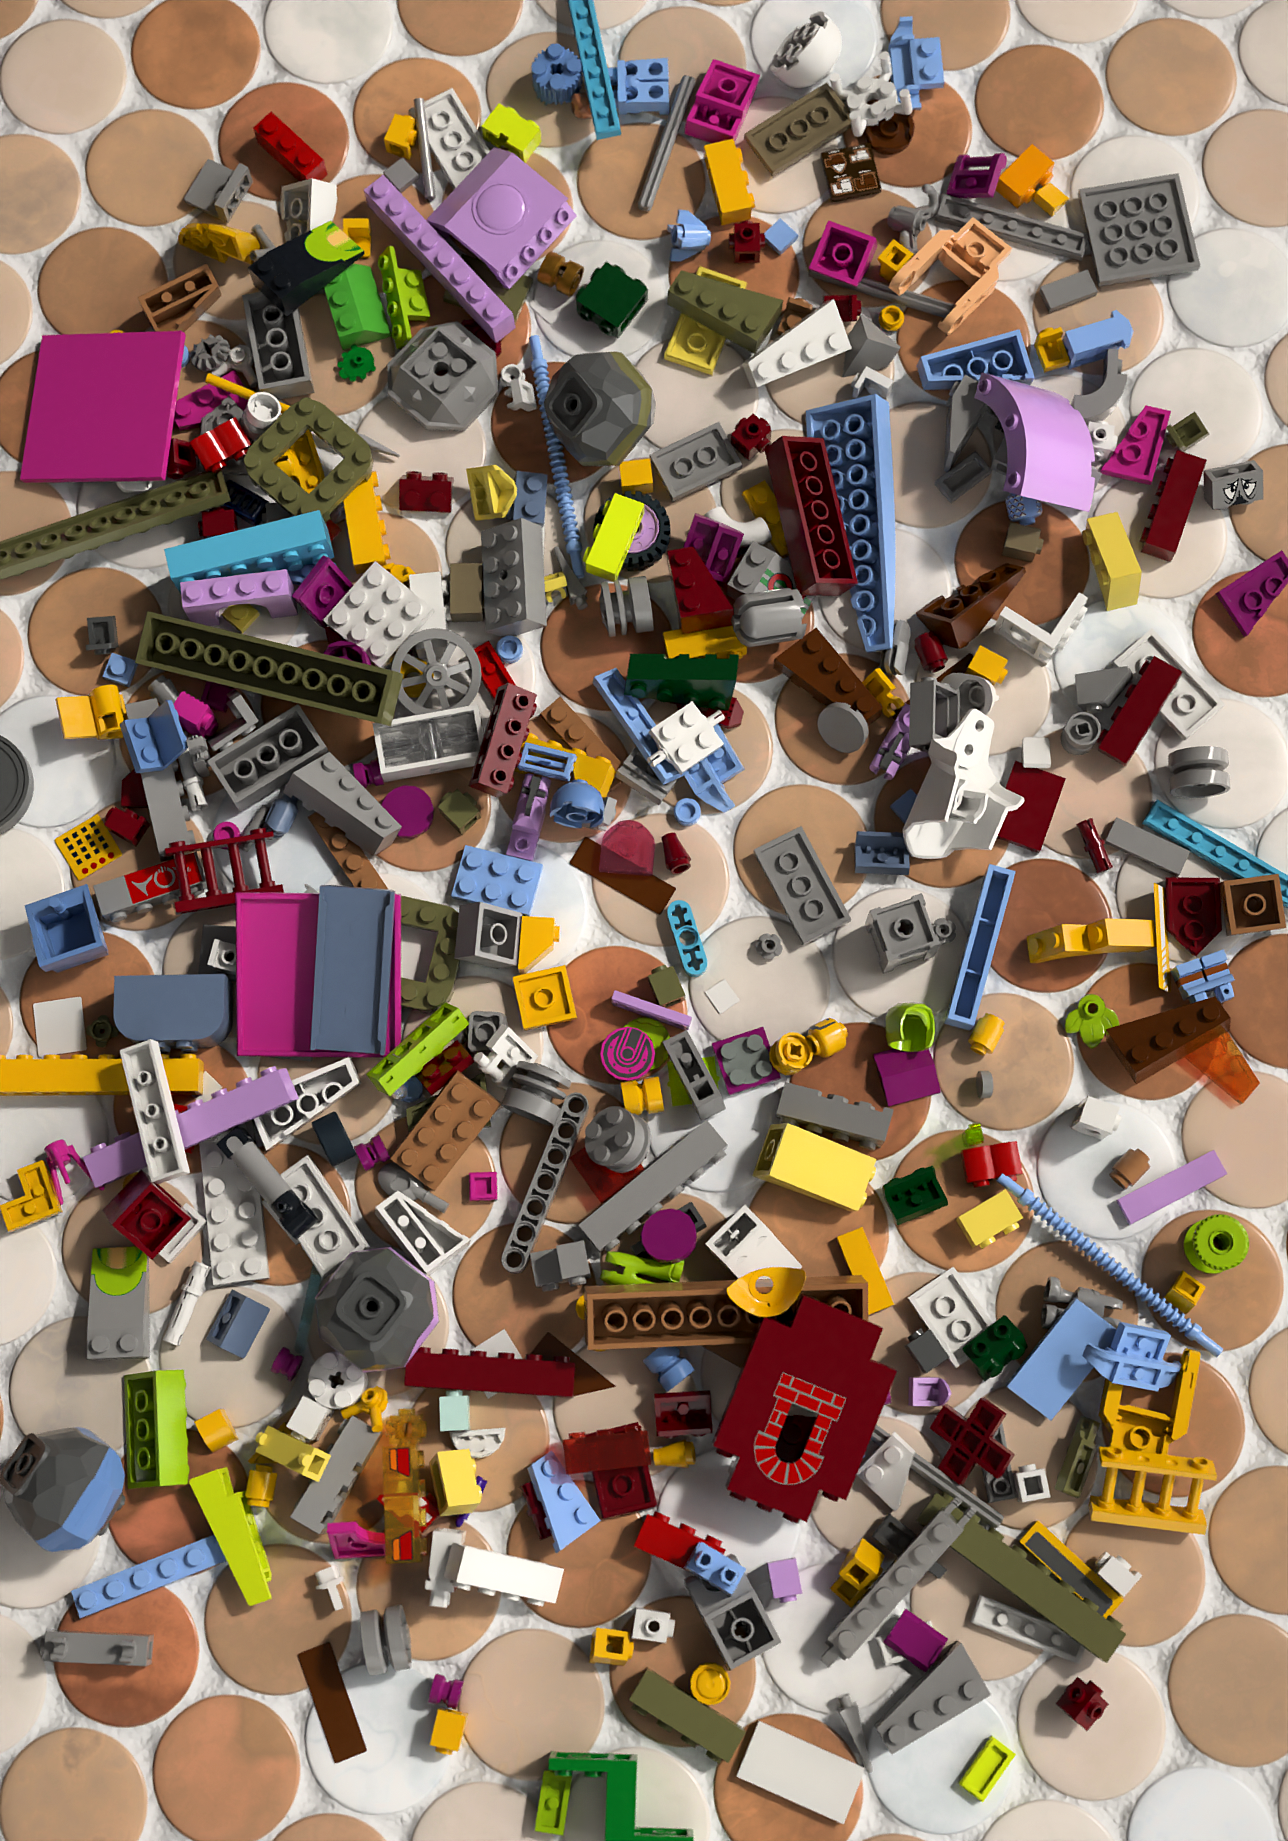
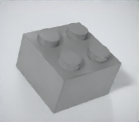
[454,902,522,969]

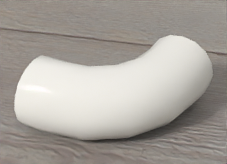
[704,507,772,549]

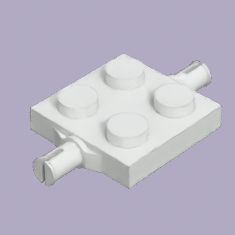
[647,701,725,775]

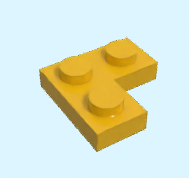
[0,1160,63,1232]

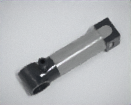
[216,1126,319,1239]

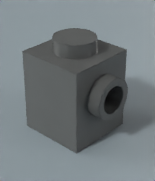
[905,1328,949,1374]

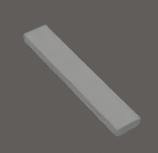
[935,194,1089,261]

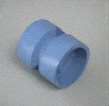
[643,1346,695,1392]

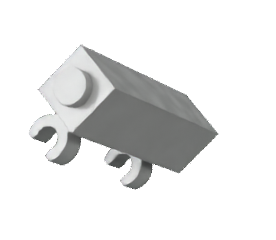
[40,1630,154,1666]

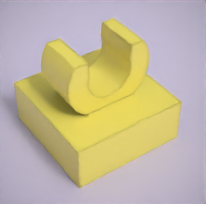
[544,571,568,603]

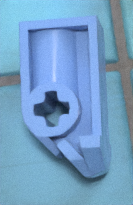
[1062,310,1134,369]

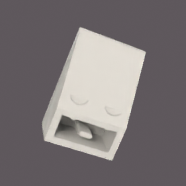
[705,1205,803,1280]

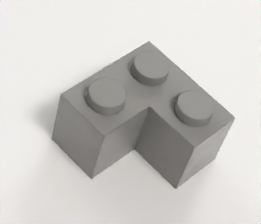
[530,1240,591,1292]

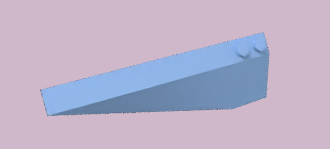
[806,394,896,653]

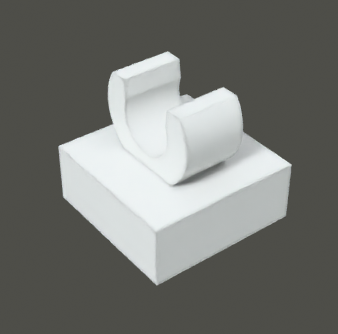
[505,378,537,412]

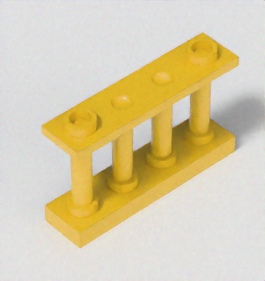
[1088,1446,1217,1535]

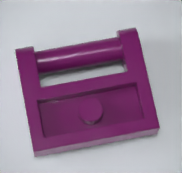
[946,153,1007,198]

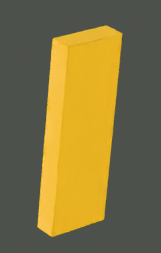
[836,1227,894,1315]

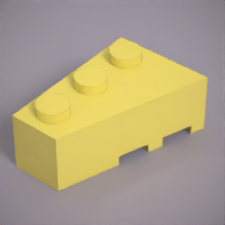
[1082,512,1142,611]

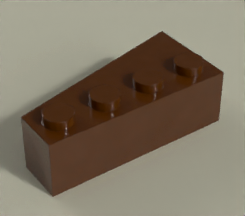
[773,627,883,726]

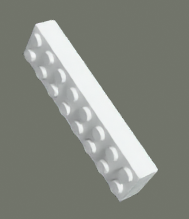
[120,1039,190,1184]

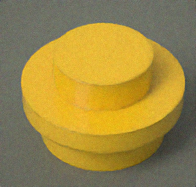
[878,305,904,331]

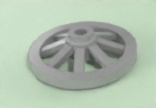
[391,628,481,715]

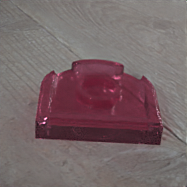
[599,820,655,876]

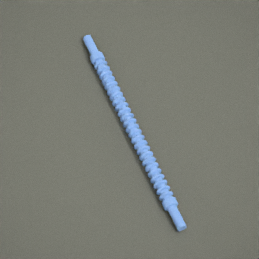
[529,335,585,579]
[996,1173,1223,1357]

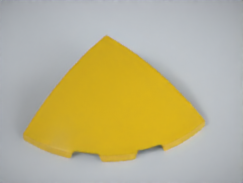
[178,223,261,265]

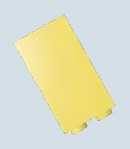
[752,1123,876,1211]

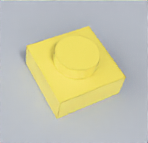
[221,604,260,634]

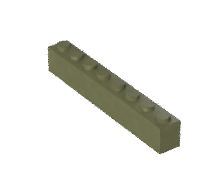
[916,1492,1126,1663]

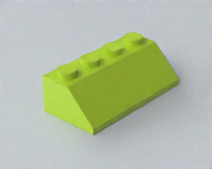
[124,1370,189,1489]

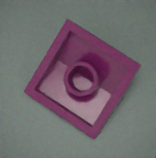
[873,1049,941,1107]

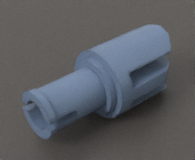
[265,793,298,838]

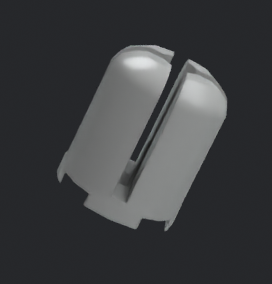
[731,588,807,647]

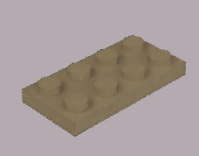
[744,82,852,177]

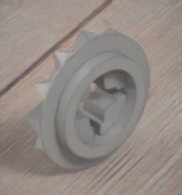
[190,334,230,371]

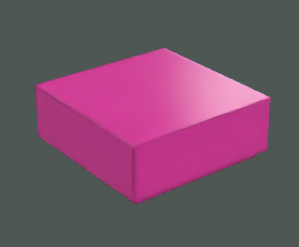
[469,1172,498,1201]

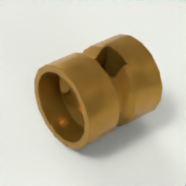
[537,251,584,297]

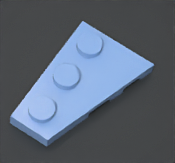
[527,1451,601,1553]

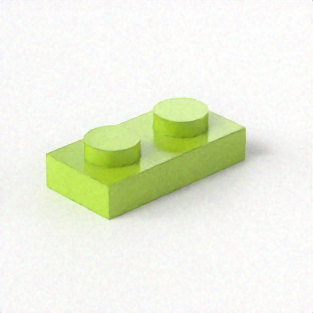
[535,1770,573,1835]

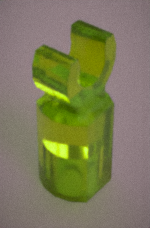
[962,1122,984,1148]

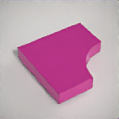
[327,1521,391,1559]

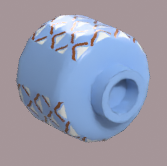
[1005,493,1042,526]

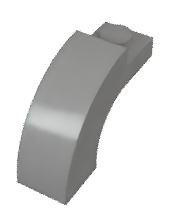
[1071,349,1128,425]

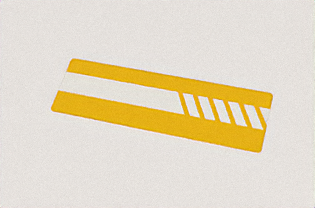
[1154,883,1171,992]

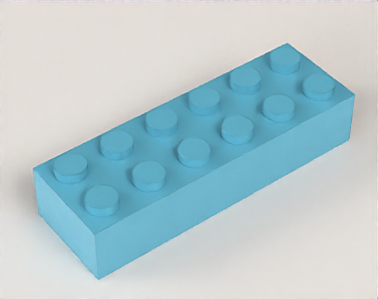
[164,510,335,594]

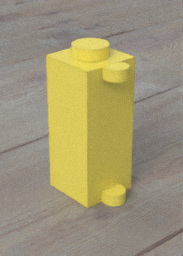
[255,1425,331,1482]

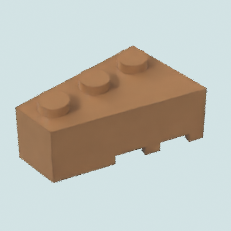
[137,263,221,332]

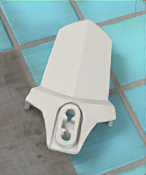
[903,709,1024,859]

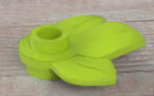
[1065,994,1119,1049]

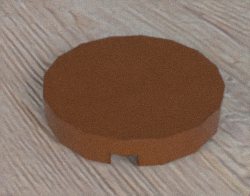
[864,113,915,155]

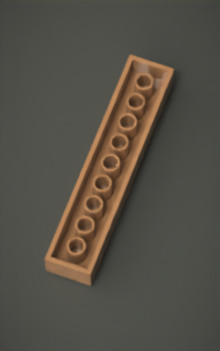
[584,1275,868,1350]

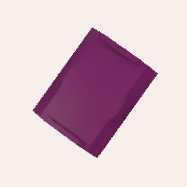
[883,1608,948,1673]

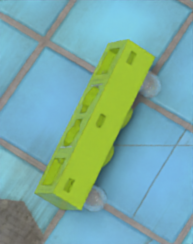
[366,1003,469,1100]

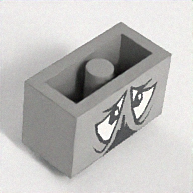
[1203,460,1263,510]

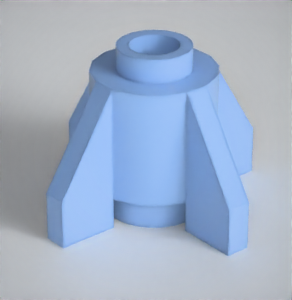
[667,209,711,262]

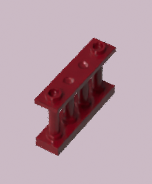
[164,828,284,915]

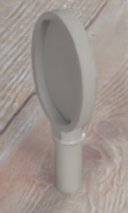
[378,1163,450,1213]

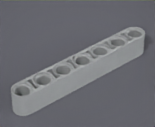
[501,1092,589,1274]

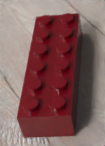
[764,436,858,596]

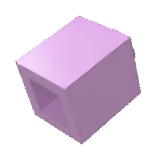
[767,1558,802,1603]

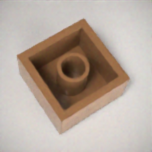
[1219,874,1286,936]

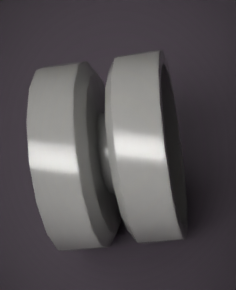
[1168,746,1230,798]
[360,1604,412,1676]

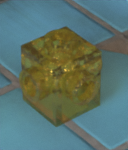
[385,1409,427,1450]

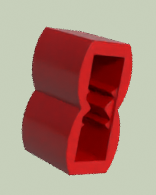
[190,417,251,473]
[961,1141,1023,1188]

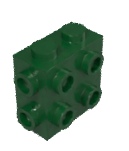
[575,261,648,338]

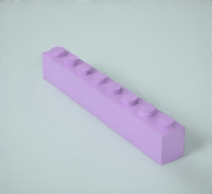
[364,175,516,343]
[83,1066,299,1188]

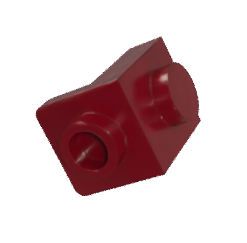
[823,295,861,322]

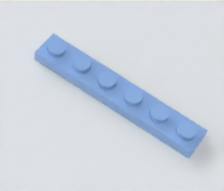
[71,1535,227,1618]

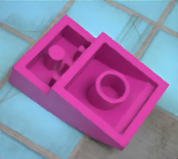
[684,59,760,143]

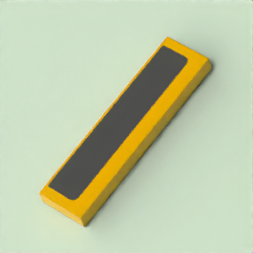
[1018,1520,1124,1618]

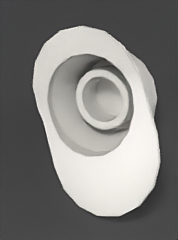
[941,673,999,716]

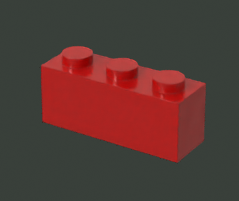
[253,112,328,182]
[634,1511,726,1572]

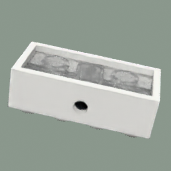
[372,704,484,782]

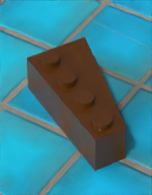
[1106,997,1231,1084]

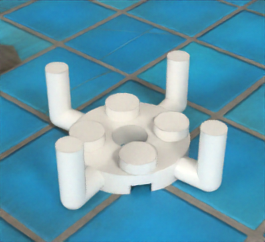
[830,51,912,137]

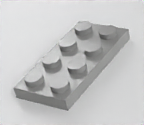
[753,826,851,945]

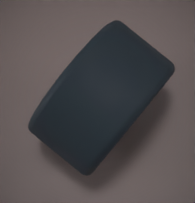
[312,1111,356,1166]

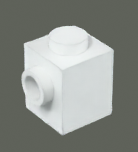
[1012,1464,1050,1502]

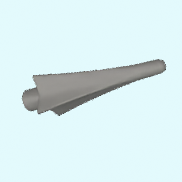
[554,547,588,610]
[837,1693,873,1773]

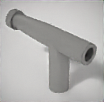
[250,224,276,261]

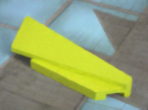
[189,1467,272,1606]

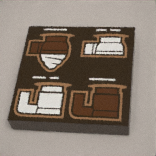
[820,143,881,202]

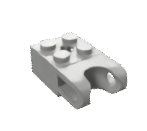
[685,1554,781,1671]

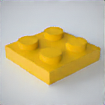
[512,965,577,1031]

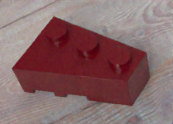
[667,546,734,634]

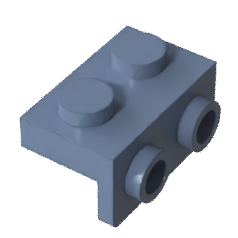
[506,471,548,527]
[854,831,910,875]

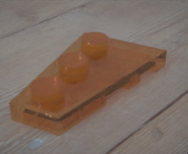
[1184,1032,1260,1105]

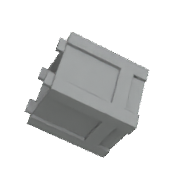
[865,893,941,974]

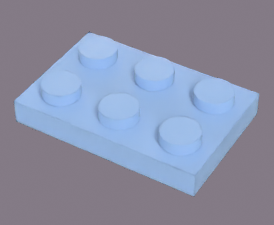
[451,845,543,916]

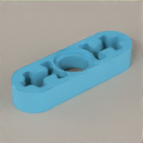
[667,900,707,977]

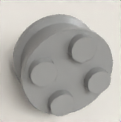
[585,1106,651,1173]

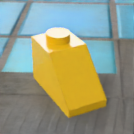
[518,916,560,974]

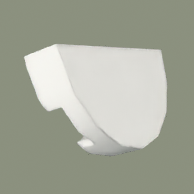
[449,1428,506,1458]

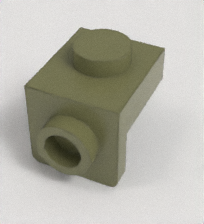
[1166,412,1210,452]

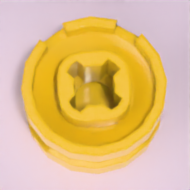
[769,1032,813,1075]
[690,1662,730,1705]

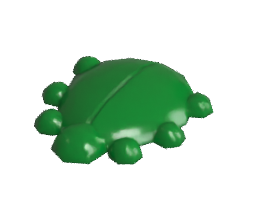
[337,344,376,382]

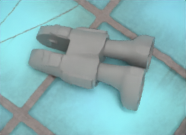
[1041,1276,1123,1329]

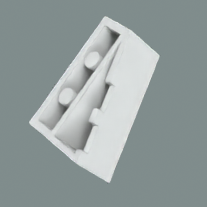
[375,1191,471,1276]

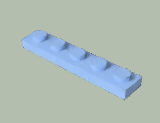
[592,668,687,785]

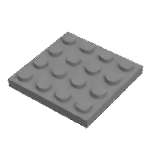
[1078,173,1200,286]

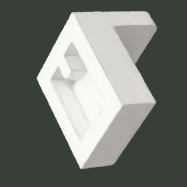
[851,366,893,399]

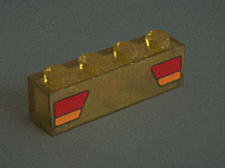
[382,1445,428,1564]

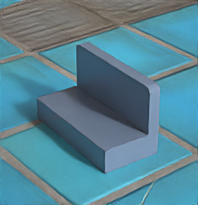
[206,1289,270,1358]

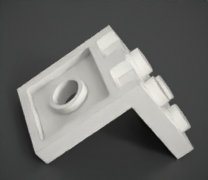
[993,592,1088,665]

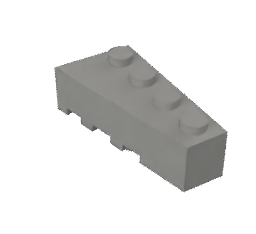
[283,752,402,856]
[775,1082,894,1150]
[290,1416,384,1535]
[874,1640,991,1754]

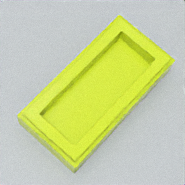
[958,1735,1016,1803]

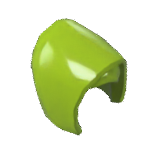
[885,1002,935,1052]

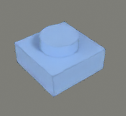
[102,653,138,687]

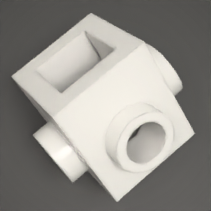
[1087,420,1118,462]

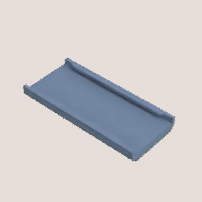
[310,885,395,1055]

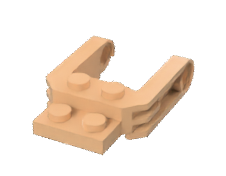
[889,217,1012,335]

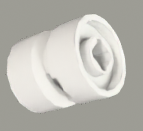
[240,392,281,440]

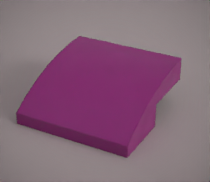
[683,513,744,583]

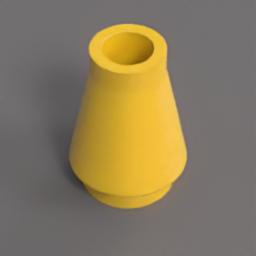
[653,1440,696,1468]

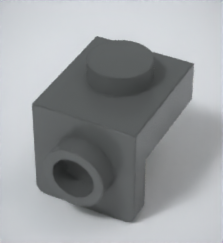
[85,616,119,655]

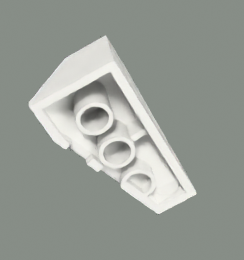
[281,178,337,242]

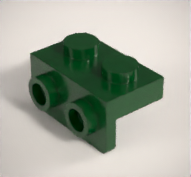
[882,1166,948,1226]
[963,1315,1028,1382]

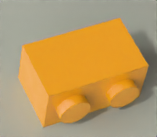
[995,144,1055,209]

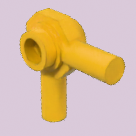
[341,1386,388,1432]

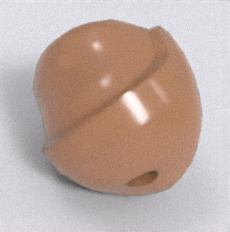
[571,92,592,119]

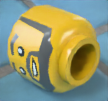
[806,1018,848,1058]

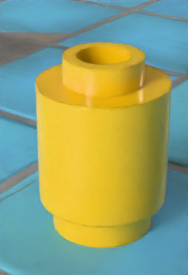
[968,1013,1005,1056]
[245,1465,278,1507]

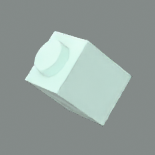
[439,1390,470,1432]

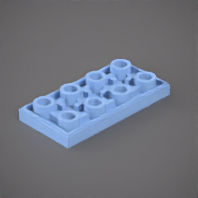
[1006,1297,1117,1420]

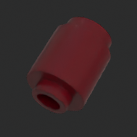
[914,631,948,673]

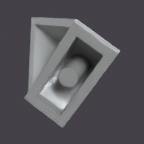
[842,315,901,378]

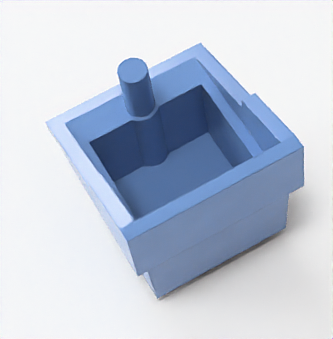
[25,884,109,973]

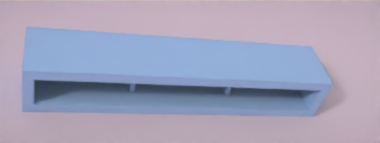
[944,864,1016,1031]

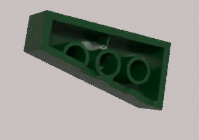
[624,654,739,711]

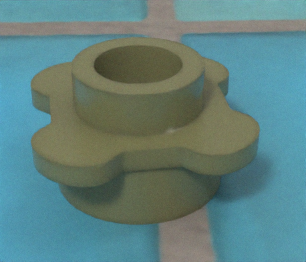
[86,1015,119,1048]

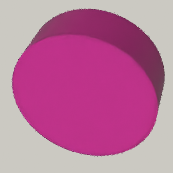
[213,822,241,850]

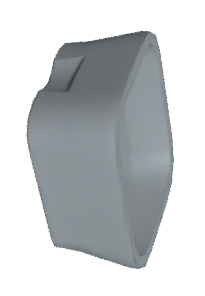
[466,1011,508,1057]

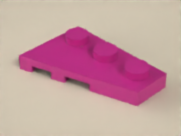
[1101,405,1171,485]

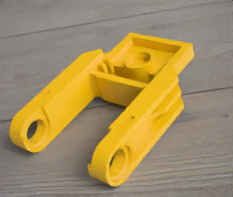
[1098,1348,1200,1455]

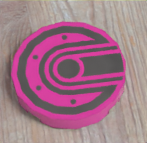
[600,1027,655,1082]

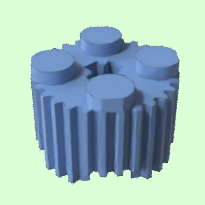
[531,44,583,105]

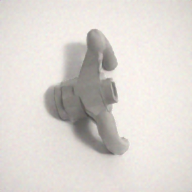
[888,184,939,256]

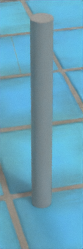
[414,98,436,200]

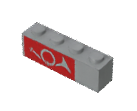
[93,852,207,922]

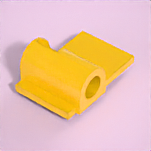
[55,685,128,740]

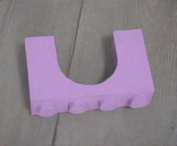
[180,569,298,626]

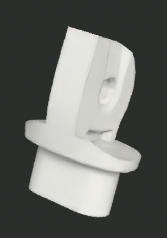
[315,1565,345,1611]

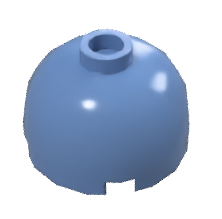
[549,779,605,828]

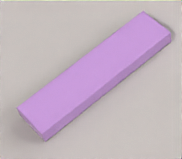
[1116,1150,1227,1225]

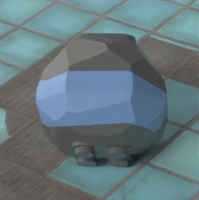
[0,1427,126,1552]

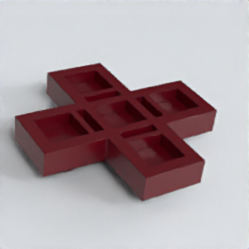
[930,1397,1015,1485]

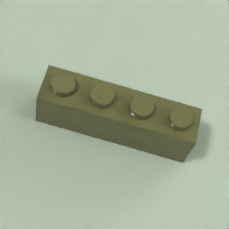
[629,1667,746,1764]

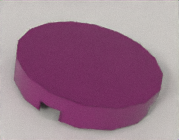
[381,785,434,839]
[641,1208,697,1263]

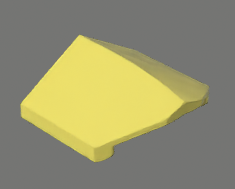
[466,465,517,521]

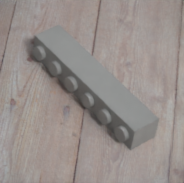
[125,698,196,862]
[578,1119,728,1253]

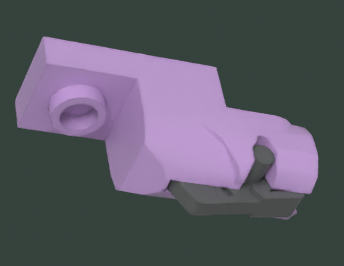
[869,703,911,780]
[506,773,551,862]

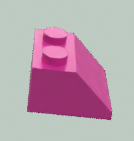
[809,220,878,287]

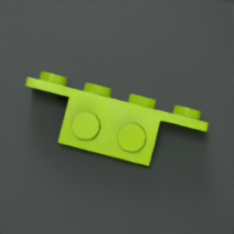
[378,246,430,349]

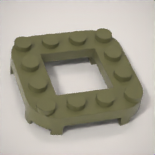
[244,397,373,523]
[401,896,460,1013]

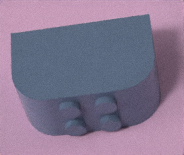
[113,974,233,1054]

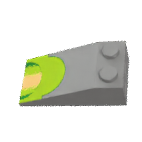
[87,1246,150,1361]

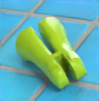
[600,1251,685,1285]

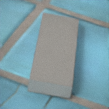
[1105,817,1190,877]

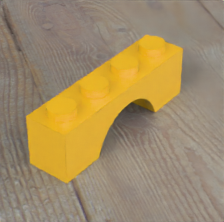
[514,733,616,797]

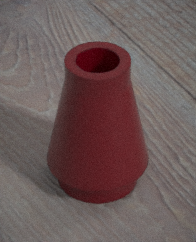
[661,832,691,874]

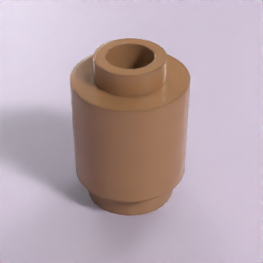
[1109,1148,1150,1190]

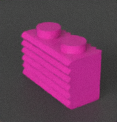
[173,691,219,740]

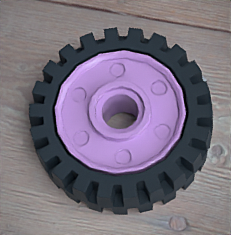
[593,491,671,571]

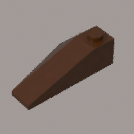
[916,563,1026,650]

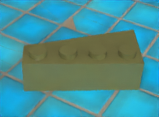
[667,270,783,354]

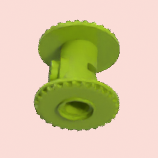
[1184,1214,1249,1274]

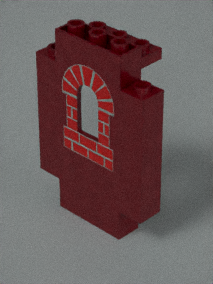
[712,1294,897,1523]

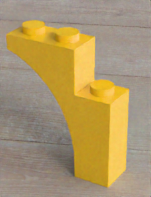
[1027,919,1157,963]

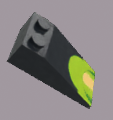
[248,220,365,316]

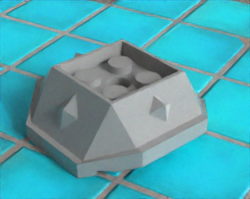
[387,321,499,431]

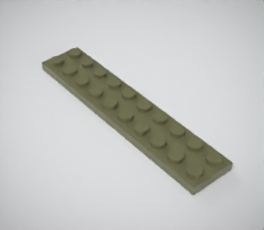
[0,470,231,580]

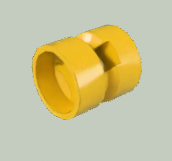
[621,1076,664,1116]

